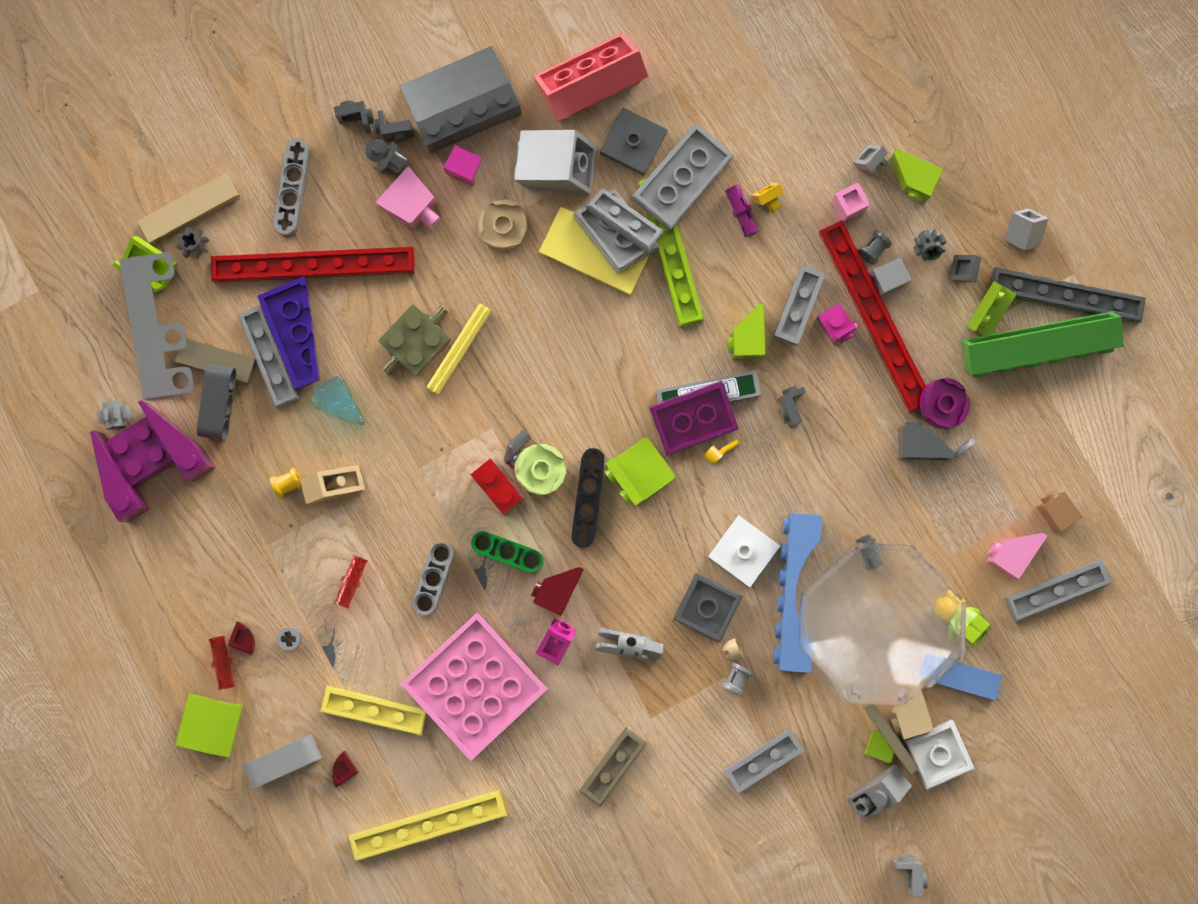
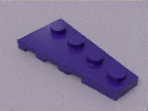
[257,276,321,390]

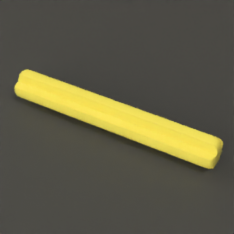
[427,304,491,394]

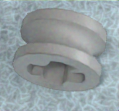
[277,627,302,651]

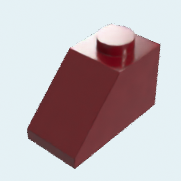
[531,567,584,616]

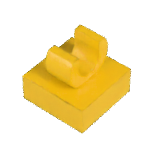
[751,183,784,212]

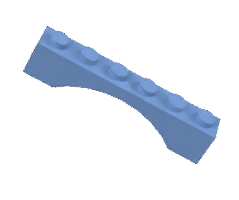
[773,513,822,673]

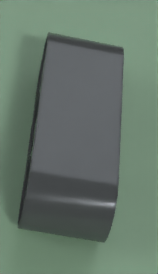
[197,363,236,441]

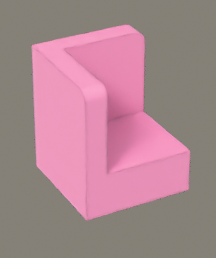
[831,183,870,223]

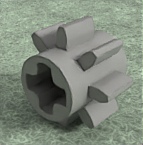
[97,400,132,430]

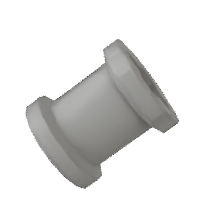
[721,662,754,696]

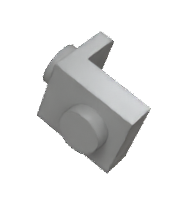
[892,855,927,897]

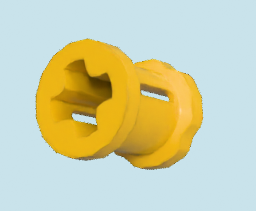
[270,468,302,499]

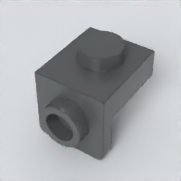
[334,101,375,133]
[374,110,414,143]
[778,385,806,428]

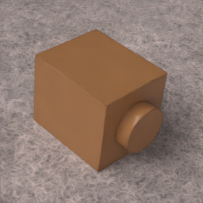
[1036,491,1083,533]

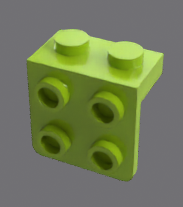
[604,438,675,507]

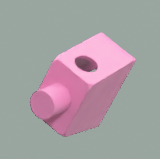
[376,167,440,229]

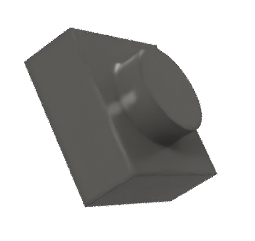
[949,255,982,283]

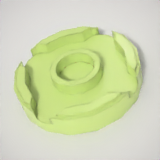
[514,444,566,495]

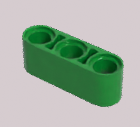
[471,531,544,573]

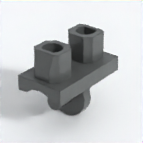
[365,140,407,175]

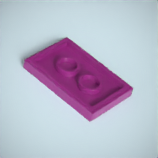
[649,380,739,455]

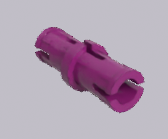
[725,184,759,237]

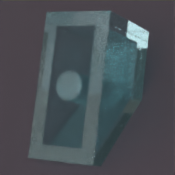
[311,375,366,425]

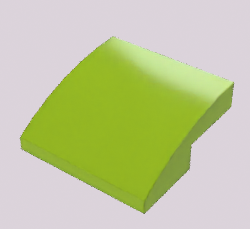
[175,693,242,758]

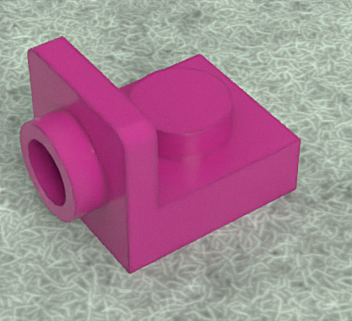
[817,303,858,344]
[535,619,576,665]

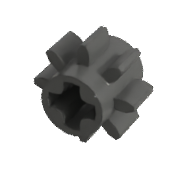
[175,227,209,260]
[913,229,947,261]

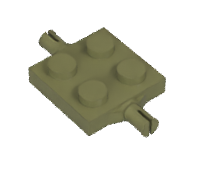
[378,304,451,376]

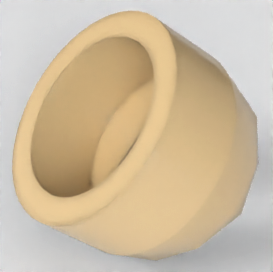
[722,638,743,661]

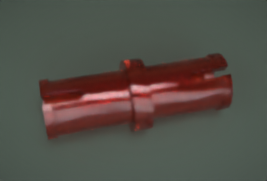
[334,555,368,609]
[208,636,235,691]

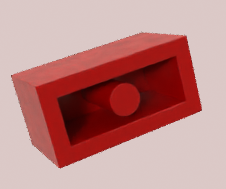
[470,458,525,516]

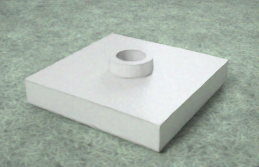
[708,515,780,588]
[904,720,975,790]

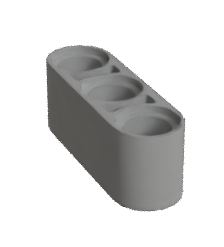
[412,542,455,615]
[242,734,322,789]

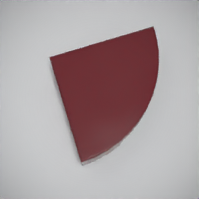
[227,621,255,655]
[332,751,359,788]

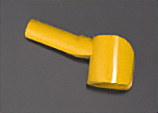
[704,439,740,464]

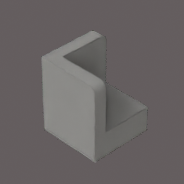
[1005,208,1049,250]
[870,258,912,297]

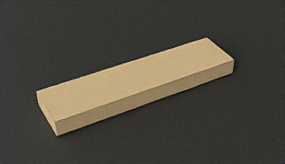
[137,173,240,245]

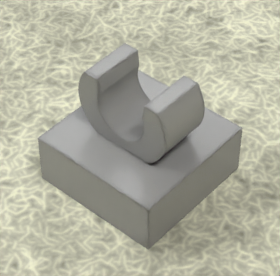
[853,144,888,176]

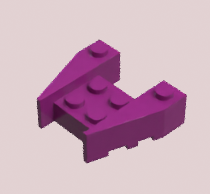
[90,400,215,523]

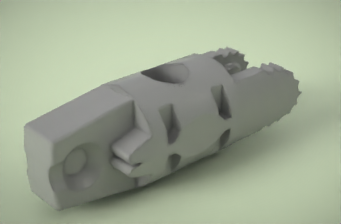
[595,628,664,660]

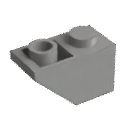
[847,765,912,821]

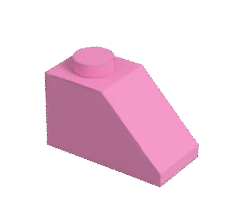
[986,533,1047,579]

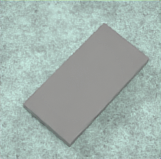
[631,123,734,231]

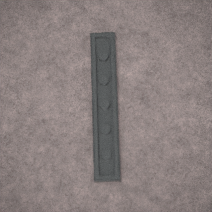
[989,267,1146,324]

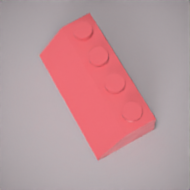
[534,32,648,121]

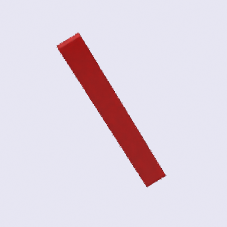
[818,220,926,413]
[211,247,415,283]

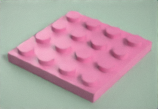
[400,612,548,761]

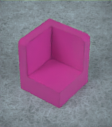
[444,145,482,187]

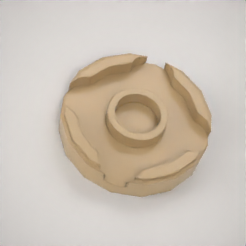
[478,199,528,251]

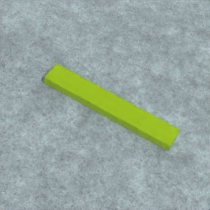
[638,180,704,328]

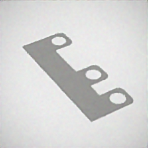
[119,253,194,399]

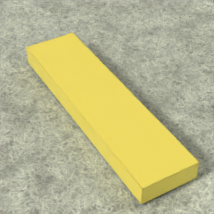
[320,686,427,736]

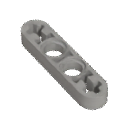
[274,138,311,237]

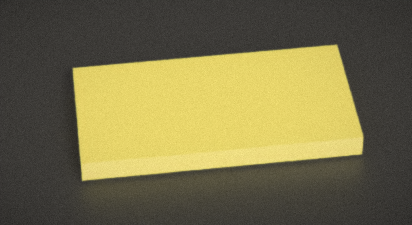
[539,207,650,296]

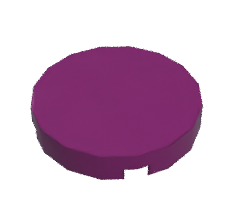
[919,378,970,430]

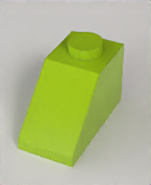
[890,148,943,203]
[727,304,765,359]

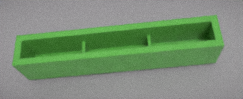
[961,312,1124,377]

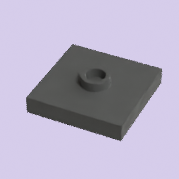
[600,107,668,176]
[673,573,743,643]

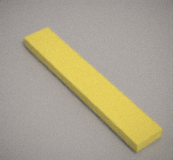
[348,790,507,862]

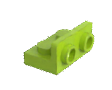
[966,281,1016,336]

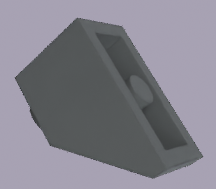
[898,422,955,460]

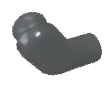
[504,430,531,469]

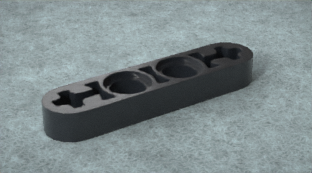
[571,448,605,548]

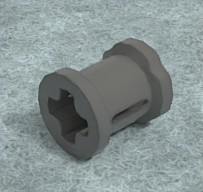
[858,230,892,265]

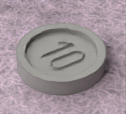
[954,438,975,458]

